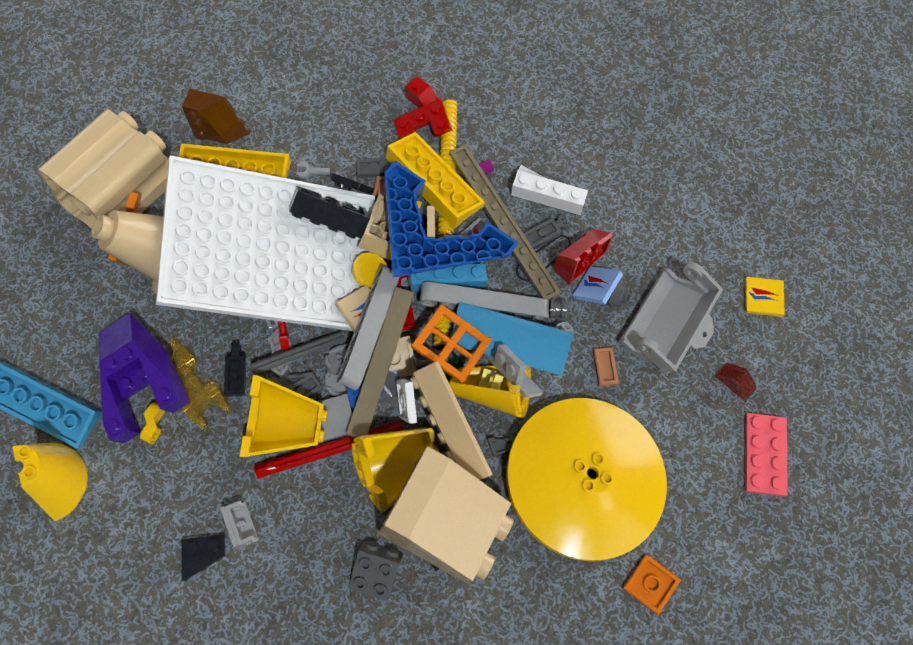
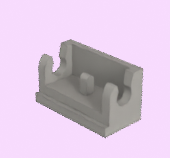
[220,501,259,550]

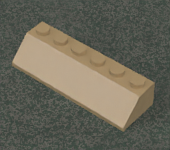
[410,361,493,480]

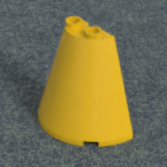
[448,365,531,418]
[239,375,327,457]
[352,427,440,512]
[12,443,88,522]

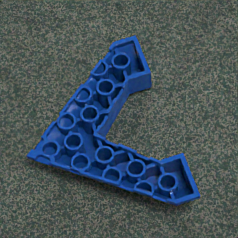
[384,161,519,278]

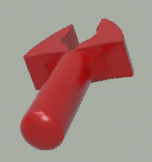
[278,321,290,350]

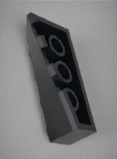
[289,186,370,239]

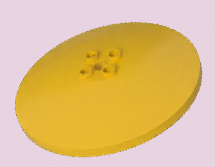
[506,398,667,561]

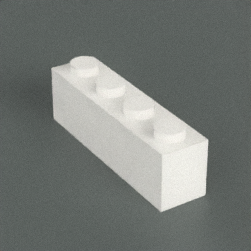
[511,165,588,215]

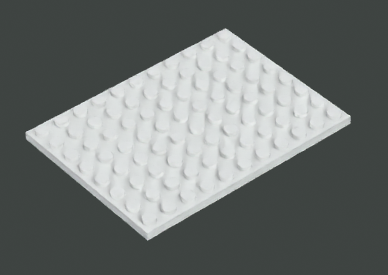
[156,155,375,331]

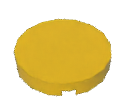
[351,252,388,289]

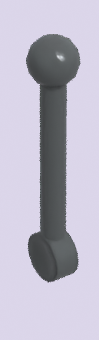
[533,167,568,184]

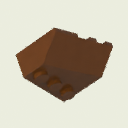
[182,89,251,144]

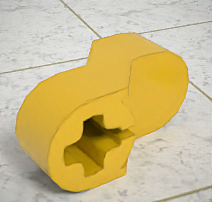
[140,402,165,445]

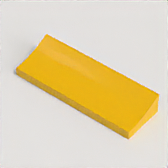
[386,132,485,229]
[179,143,291,178]

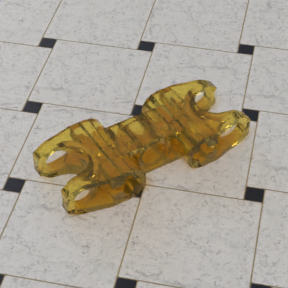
[168,338,232,432]

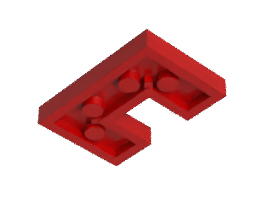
[393,98,453,139]

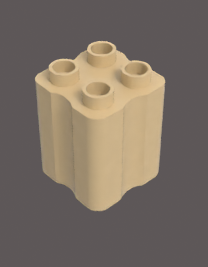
[37,109,169,229]

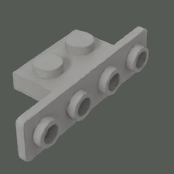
[484,344,543,398]

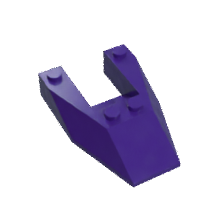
[98,313,190,443]

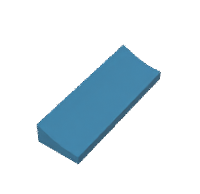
[450,302,574,376]
[0,361,102,449]

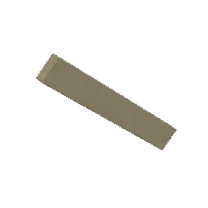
[346,287,414,438]

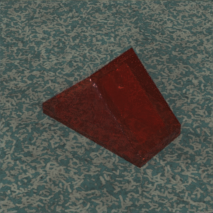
[715,363,757,402]

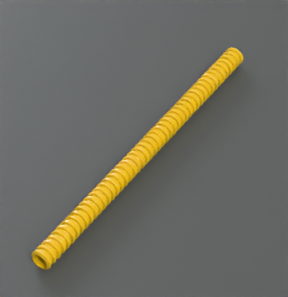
[433,100,457,347]

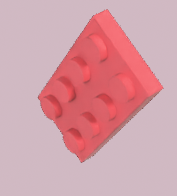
[745,413,788,497]

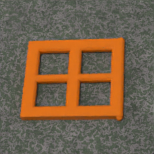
[411,304,492,384]

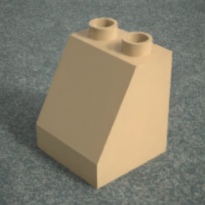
[378,446,514,583]

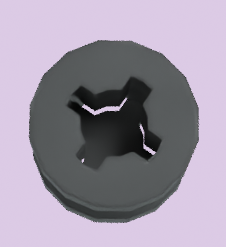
[549,299,566,319]

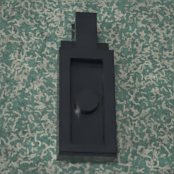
[224,342,246,397]

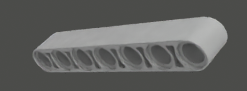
[337,265,399,390]
[420,282,550,322]

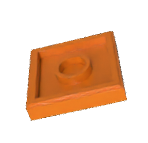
[622,554,681,615]

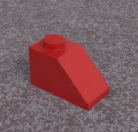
[405,76,438,108]

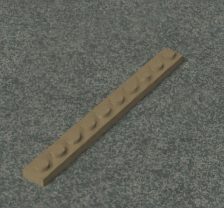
[449,144,561,301]

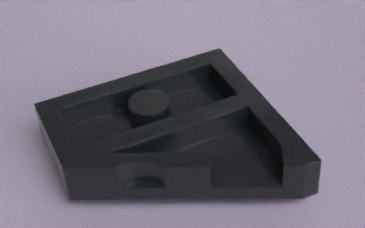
[331,174,374,195]
[181,535,226,581]

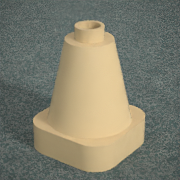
[91,210,163,294]

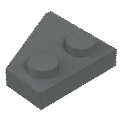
[269,372,324,398]

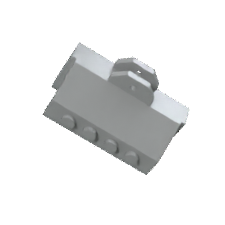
[619,262,723,372]

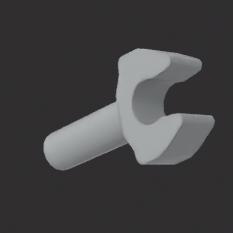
[296,161,330,180]

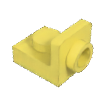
[479,368,504,390]

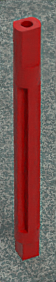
[254,420,403,479]

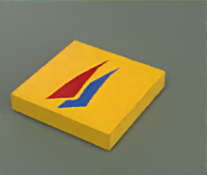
[745,277,785,317]

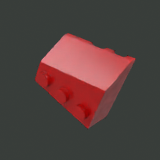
[553,229,613,285]

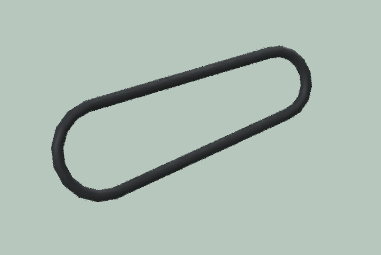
[516,235,572,282]

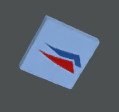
[573,266,623,304]

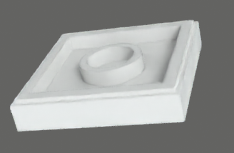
[396,379,417,424]

